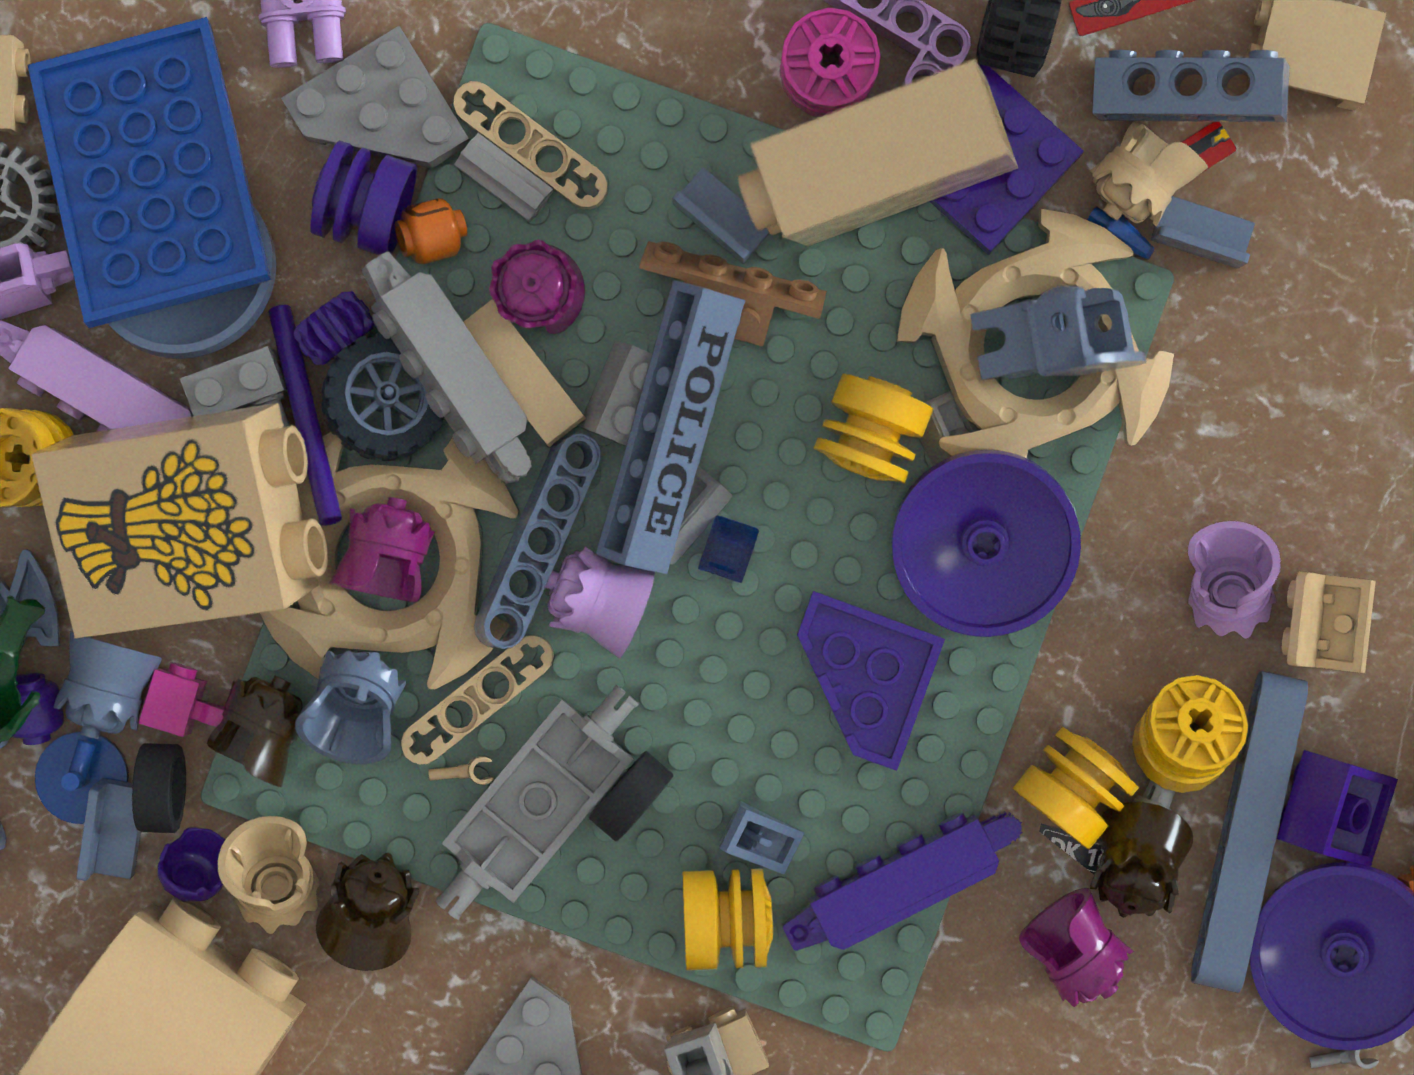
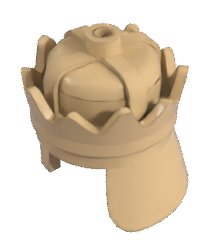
[1090,121,1208,227]
[218,816,320,934]

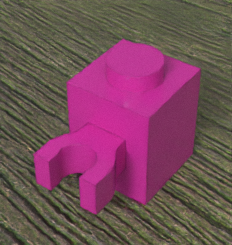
[138,662,225,737]

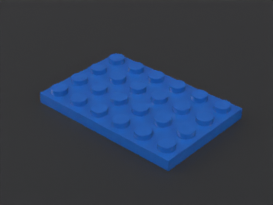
[27,17,271,328]

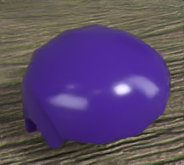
[157,827,225,902]

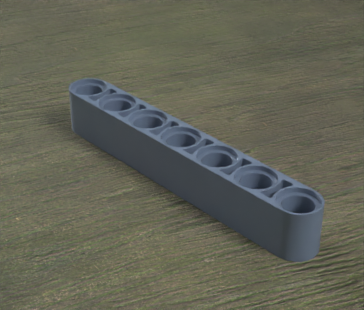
[1191,671,1308,993]

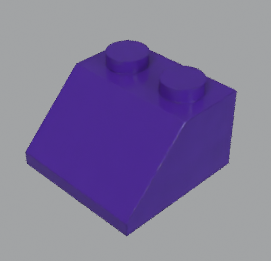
[1276,750,1398,866]

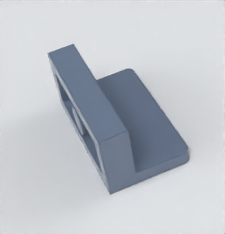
[672,167,770,264]
[1150,196,1255,269]
[76,778,141,881]

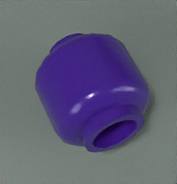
[12,673,64,745]

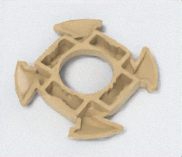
[897,209,1174,458]
[260,432,519,690]

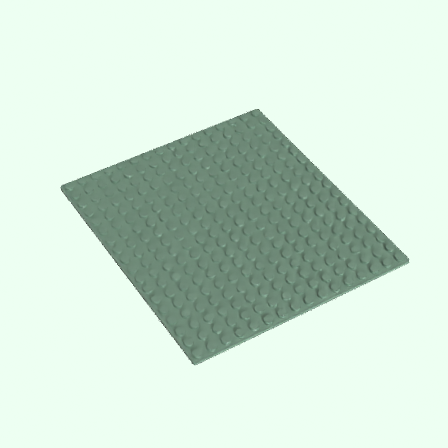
[201,23,1174,1052]

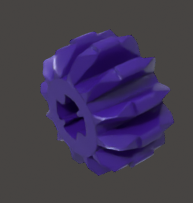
[293,291,374,365]

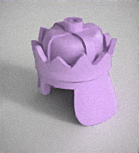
[1188,521,1281,639]
[545,546,655,658]

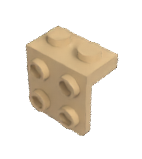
[1282,571,1376,673]

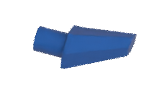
[1088,207,1154,259]

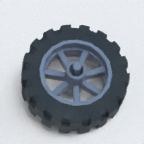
[321,332,444,461]

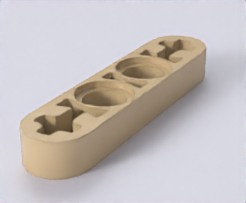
[453,81,608,210]
[401,635,554,765]

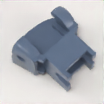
[970,286,1147,380]

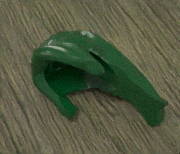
[0,596,45,743]

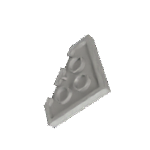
[281,26,470,168]
[463,976,583,1075]

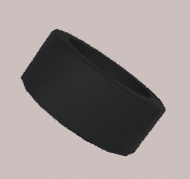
[132,743,186,833]
[589,751,673,842]

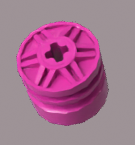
[779,8,881,117]

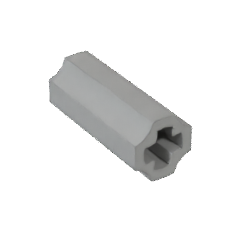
[454,133,554,222]

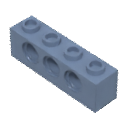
[1092,50,1290,122]

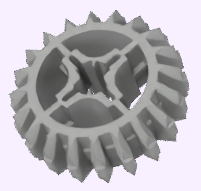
[0,142,60,253]

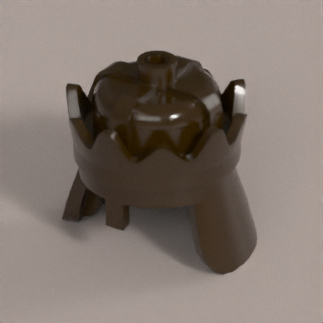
[207,675,303,787]
[1090,802,1193,918]
[316,853,419,971]

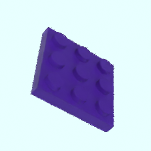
[929,62,1084,255]

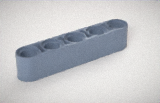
[474,434,601,649]

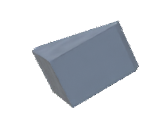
[719,801,804,874]

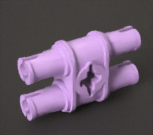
[258,0,346,68]

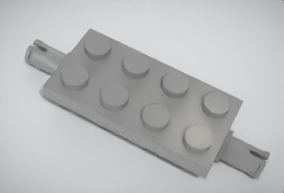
[435,684,639,920]

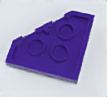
[797,591,945,771]

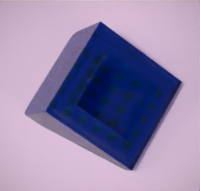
[698,516,759,583]

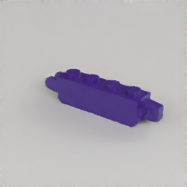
[782,811,1023,951]

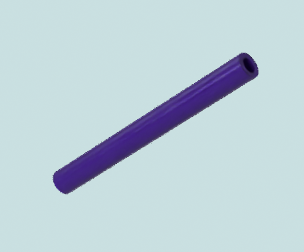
[268,305,342,526]

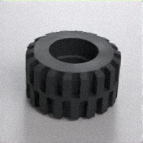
[977,0,1062,78]

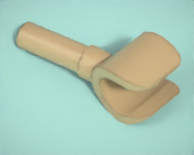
[429,755,494,785]

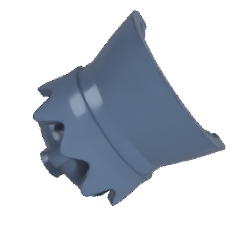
[54,631,162,739]
[295,650,406,764]

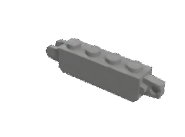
[362,252,532,484]

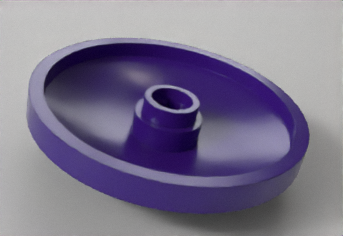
[891,450,1081,637]
[1250,862,1414,1050]

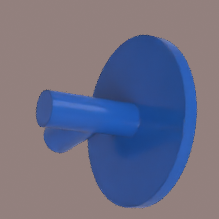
[35,732,129,824]

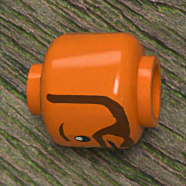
[395,198,467,264]

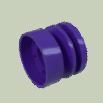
[310,140,417,255]

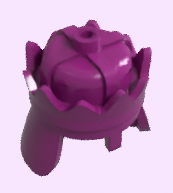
[489,240,585,334]
[329,497,435,602]
[1019,888,1134,1007]

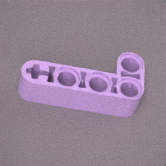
[823,0,971,86]

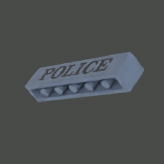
[596,280,745,574]

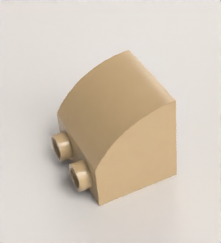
[18,897,306,1075]

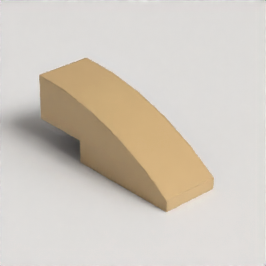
[463,299,586,447]

